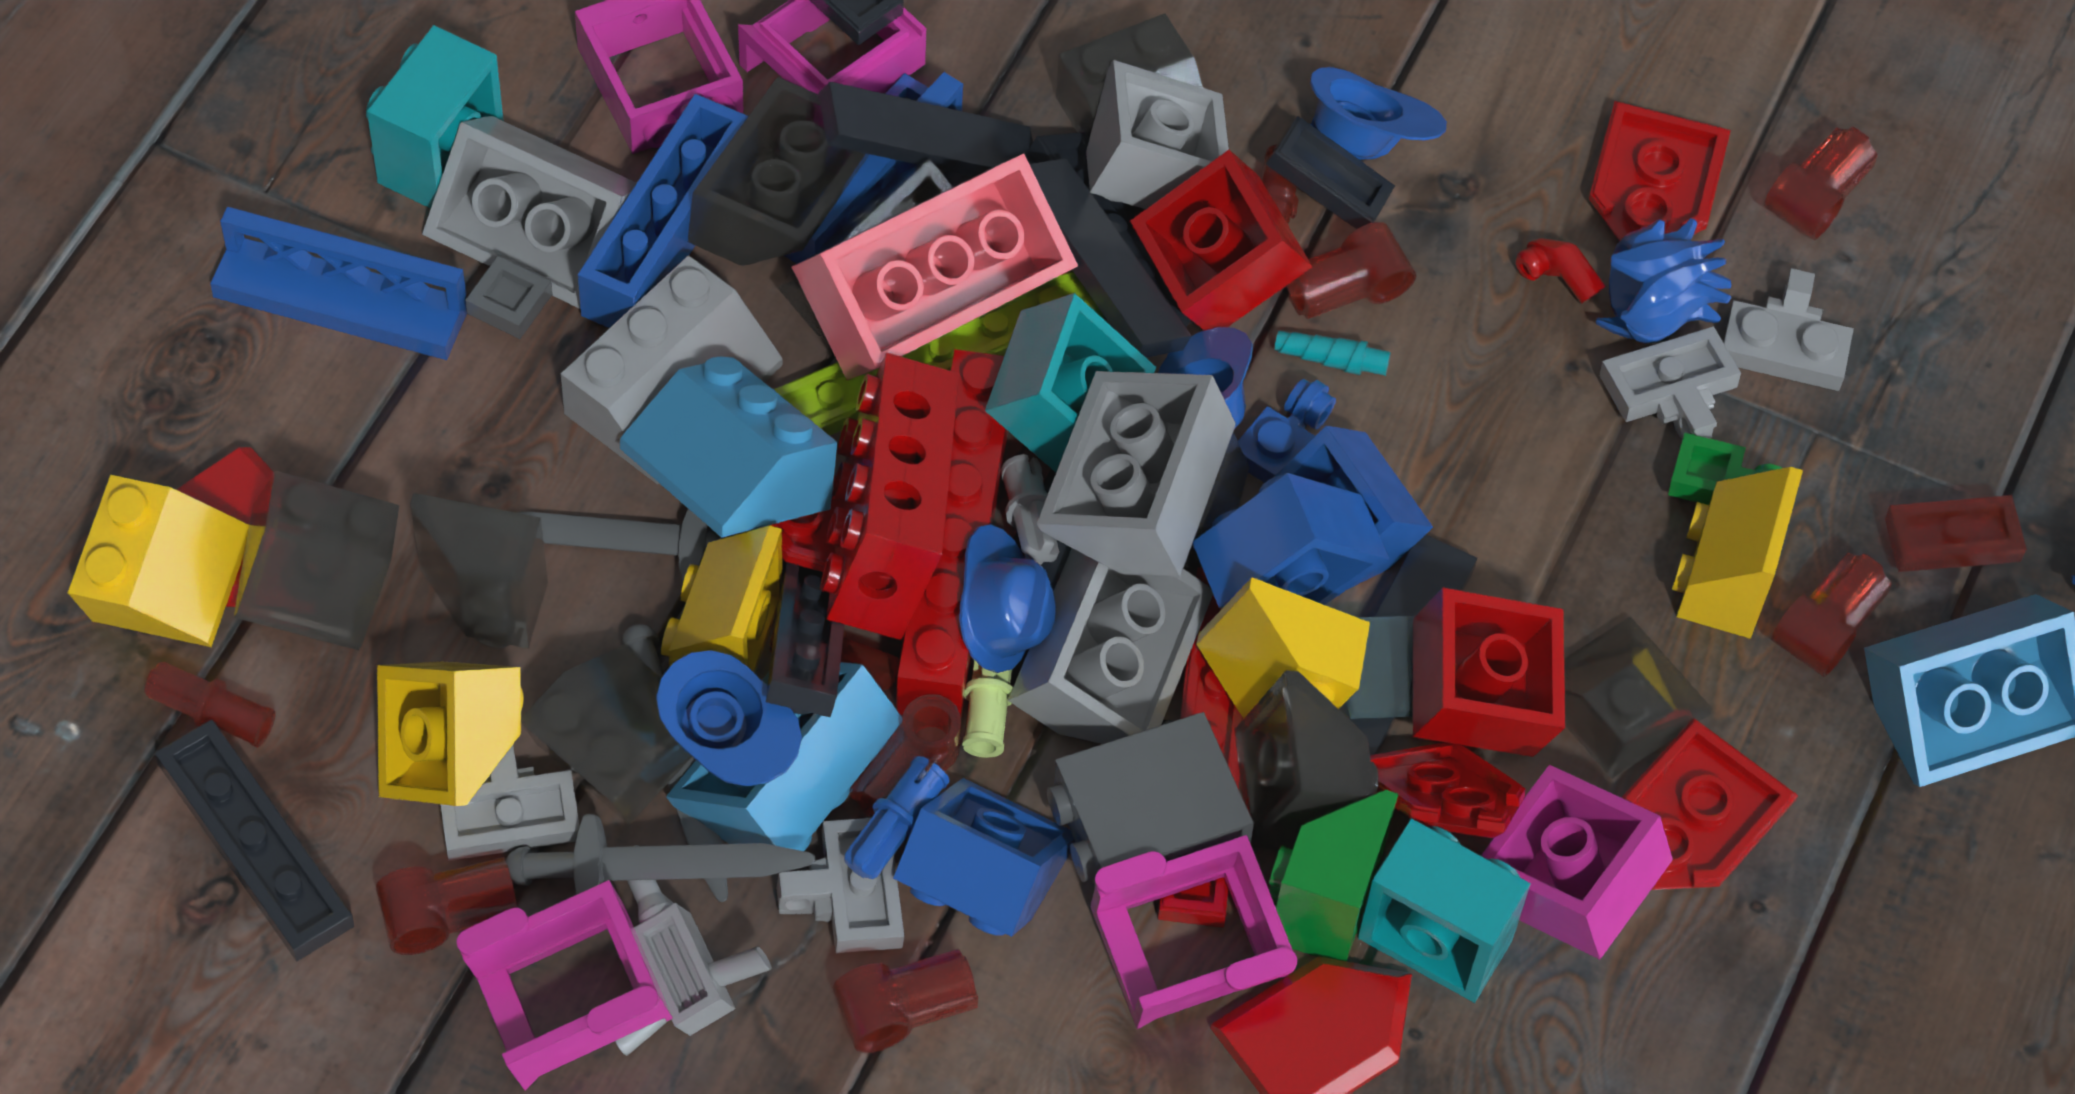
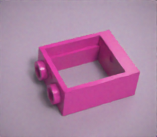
[575,0,743,154]

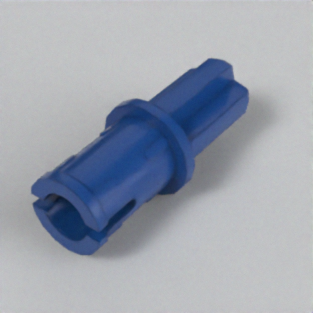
[844,756,950,879]

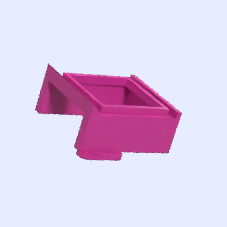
[738,0,926,146]
[1090,835,1297,1029]
[457,880,673,1091]

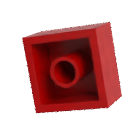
[1130,149,1312,331]
[1413,588,1565,757]

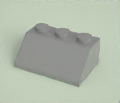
[422,116,637,308]
[561,255,783,485]
[1037,371,1236,577]
[1008,548,1213,744]

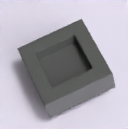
[465,255,553,339]

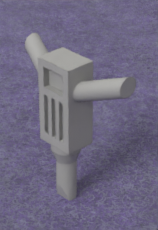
[615,845,772,1056]

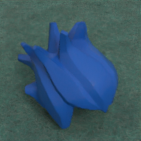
[1596,218,1731,343]

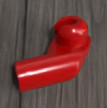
[1516,238,1606,304]

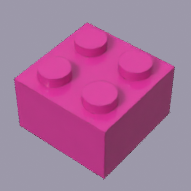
[1481,765,1673,960]

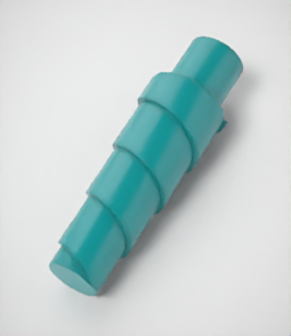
[1275,330,1391,376]

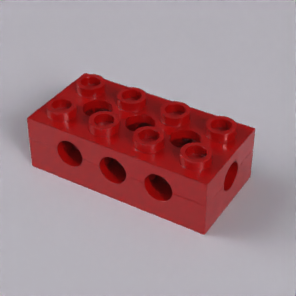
[820,352,959,640]

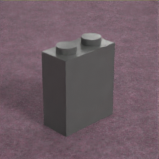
[1047,712,1253,887]

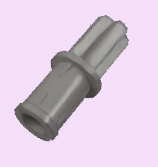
[1001,454,1059,565]

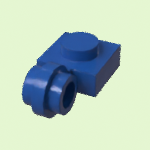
[1230,379,1336,483]

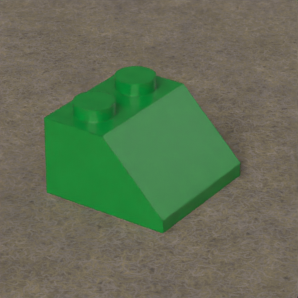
[1269,790,1398,961]

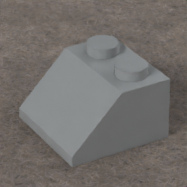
[1086,60,1229,209]

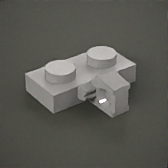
[1723,268,1854,391]
[1599,326,1741,440]
[440,745,580,861]
[776,818,904,953]

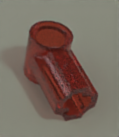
[1764,126,1878,241]
[1287,222,1417,319]
[1771,553,1892,677]
[850,694,961,817]
[375,857,518,955]
[833,949,978,1053]

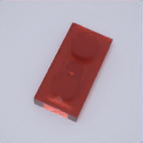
[1885,495,2027,572]

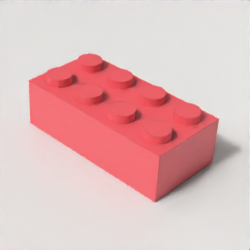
[792,154,1078,380]

